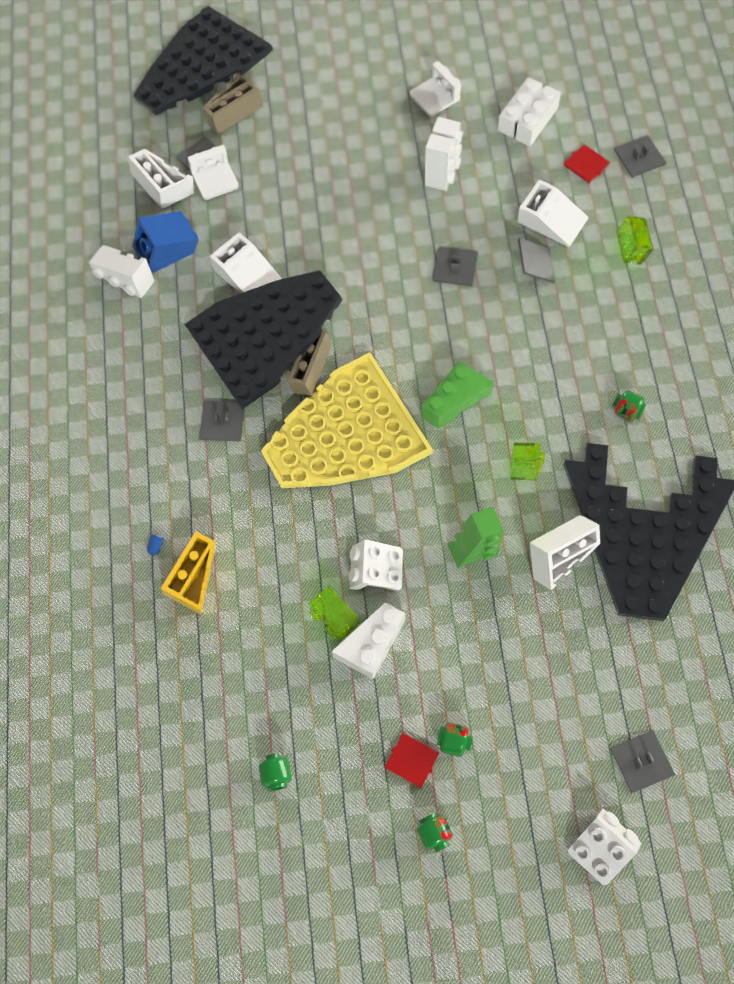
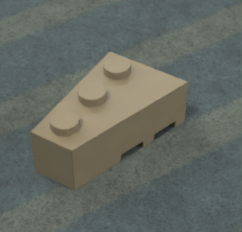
[203,72,263,134]
[286,331,332,397]

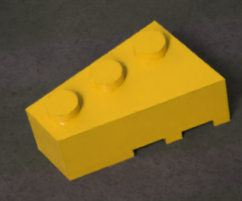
[161,531,216,615]

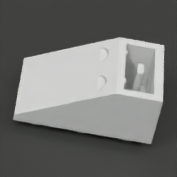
[517,180,588,247]
[209,232,282,293]

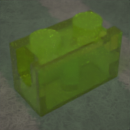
[616,215,654,265]
[510,443,545,480]
[308,586,360,641]

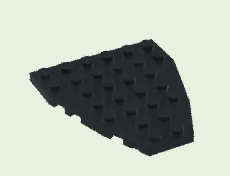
[133,6,273,115]
[184,270,343,409]

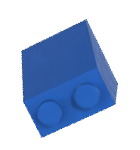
[132,211,198,273]

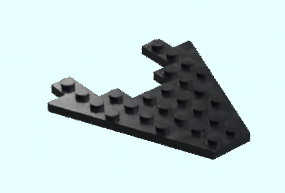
[564,443,734,621]

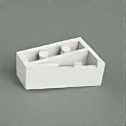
[89,245,155,298]

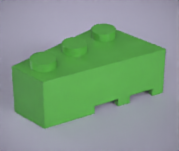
[421,361,493,429]
[448,506,504,568]

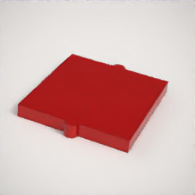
[564,144,610,184]
[384,733,439,788]

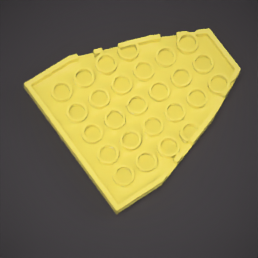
[261,352,433,488]

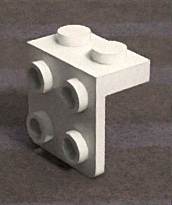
[410,61,461,117]
[188,145,239,200]
[348,540,403,591]
[568,808,641,885]

